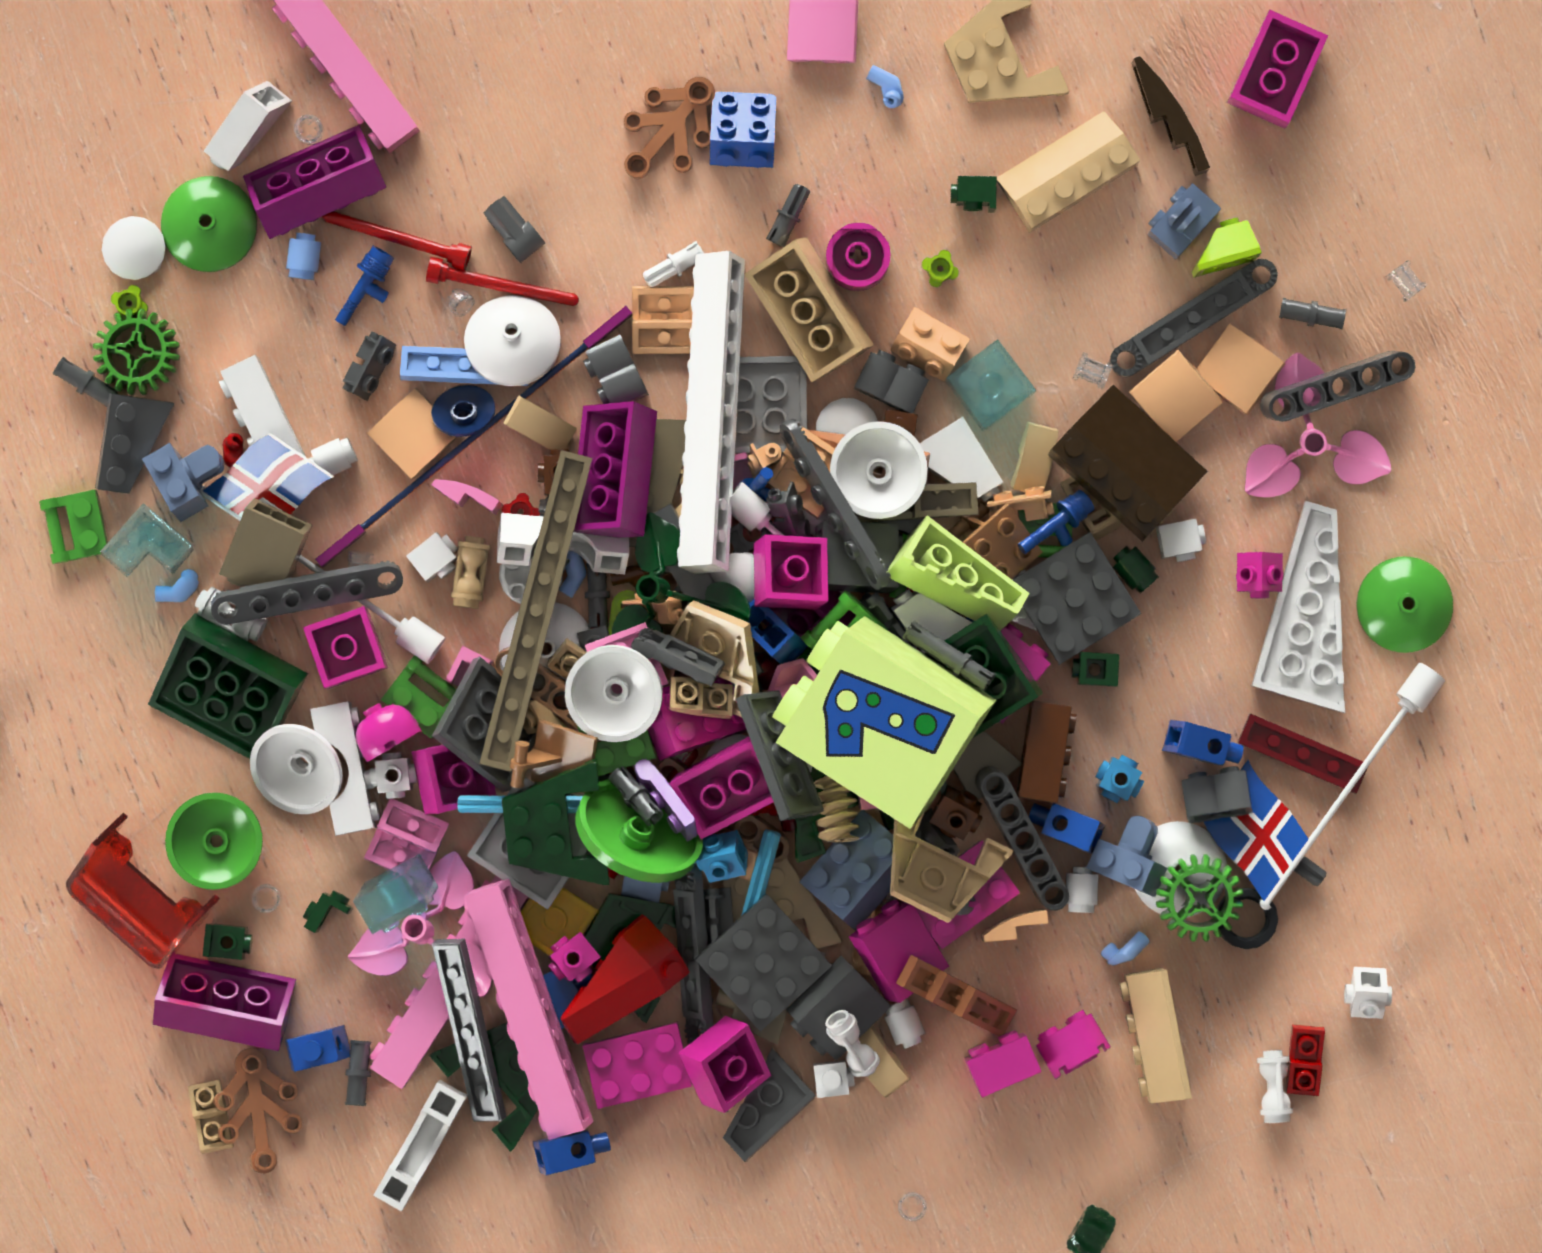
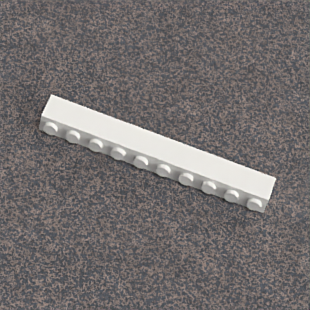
[677,251,745,574]

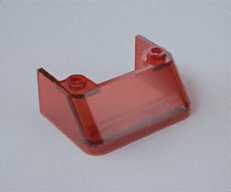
[66,813,220,969]

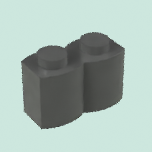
[583,335,649,404]
[854,350,929,413]
[1182,766,1253,823]

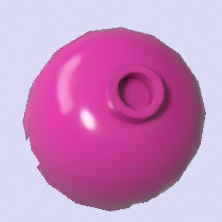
[355,703,421,762]

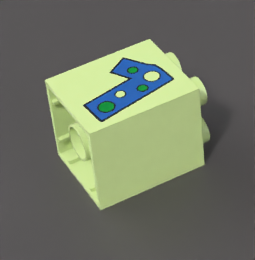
[772,616,996,829]

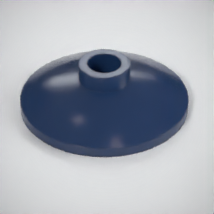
[431,385,496,437]

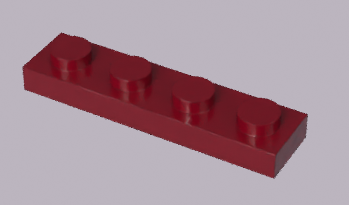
[1237,713,1367,794]

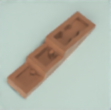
[896,955,1017,1036]

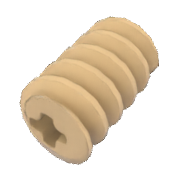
[814,776,860,843]

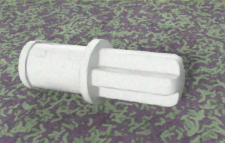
[643,241,704,287]

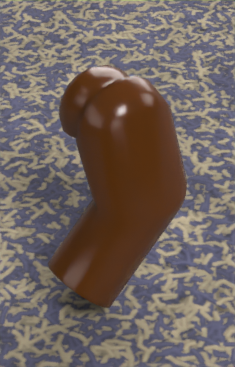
[610,565,649,588]

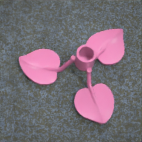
[1245,353,1391,497]
[348,851,492,997]

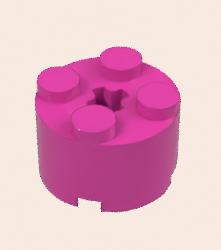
[826,223,891,291]
[1036,1010,1111,1080]

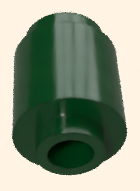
[1113,546,1159,594]

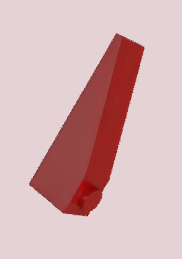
[560,915,690,1045]

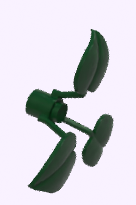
[612,512,751,635]

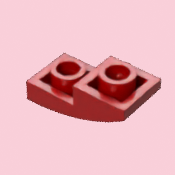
[1286,1024,1325,1096]

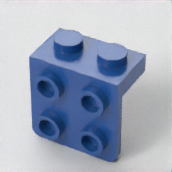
[710,92,776,168]

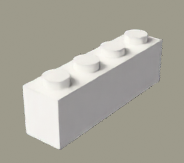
[219,355,306,457]

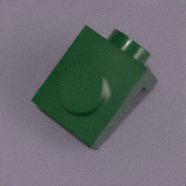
[303,890,353,933]

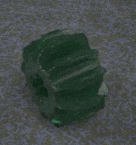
[1067,1205,1116,1253]

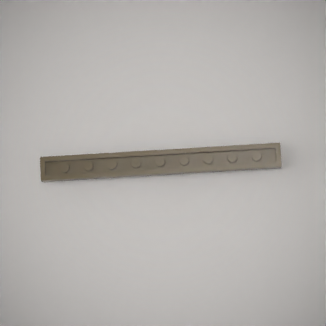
[479,450,592,772]

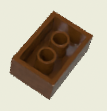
[1016,701,1077,803]

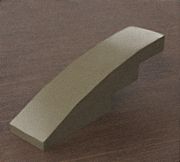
[855,482,978,522]

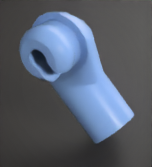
[866,65,904,109]
[559,551,586,598]
[155,569,199,602]
[1101,931,1150,966]

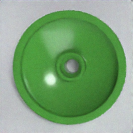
[161,176,257,272]
[1356,557,1453,653]
[165,793,263,890]

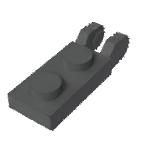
[631,627,725,686]

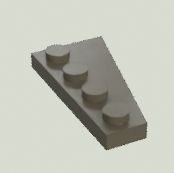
[629,419,687,547]

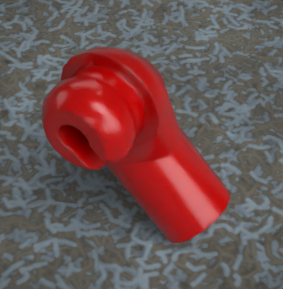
[222,433,244,468]

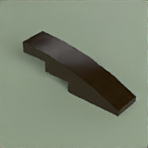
[1131,56,1210,176]

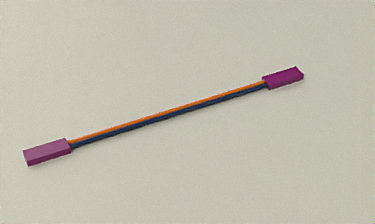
[315,306,632,568]

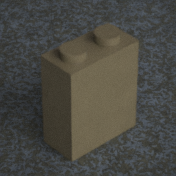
[219,498,312,586]

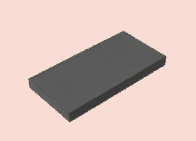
[735,690,824,821]

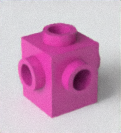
[1236,552,1283,599]
[548,932,600,983]

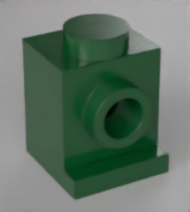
[950,176,997,213]
[1072,652,1120,687]
[202,923,253,960]

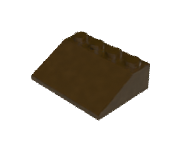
[1048,385,1208,542]

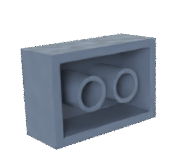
[800,810,893,931]

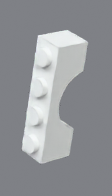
[497,513,629,575]
[310,701,380,836]
[373,1080,468,1211]

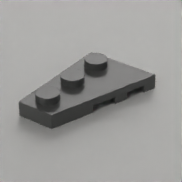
[95,393,174,494]
[723,1048,817,1162]

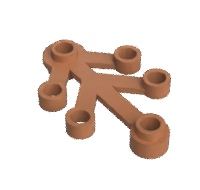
[624,77,715,179]
[213,1048,302,1174]

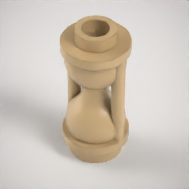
[451,536,490,609]

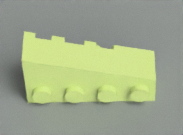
[887,516,1030,631]

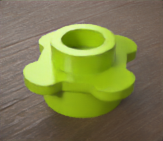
[922,250,959,287]
[111,285,148,320]

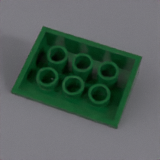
[148,613,308,759]
[924,614,1043,738]

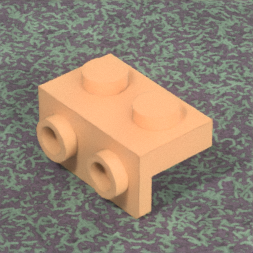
[890,307,970,381]

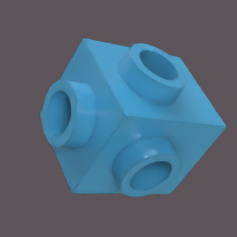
[1095,755,1144,804]
[696,830,748,883]

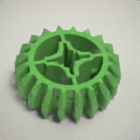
[93,308,180,395]
[1156,854,1243,942]

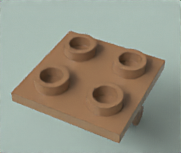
[948,501,1043,580]
[510,719,598,796]

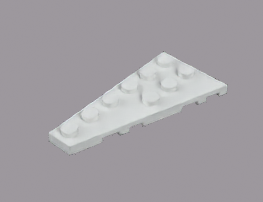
[1251,501,1345,713]

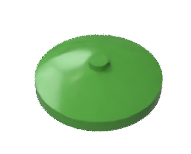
[575,779,703,883]

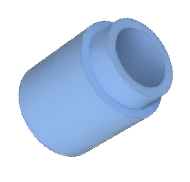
[286,233,321,280]

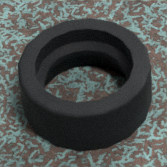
[1217,888,1278,949]

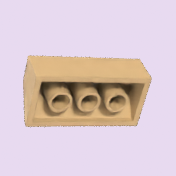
[997,111,1140,233]
[745,237,874,383]
[1120,968,1192,1103]

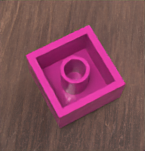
[754,534,828,610]
[303,606,388,689]
[411,744,497,815]
[678,1016,772,1113]
[964,1030,1042,1098]

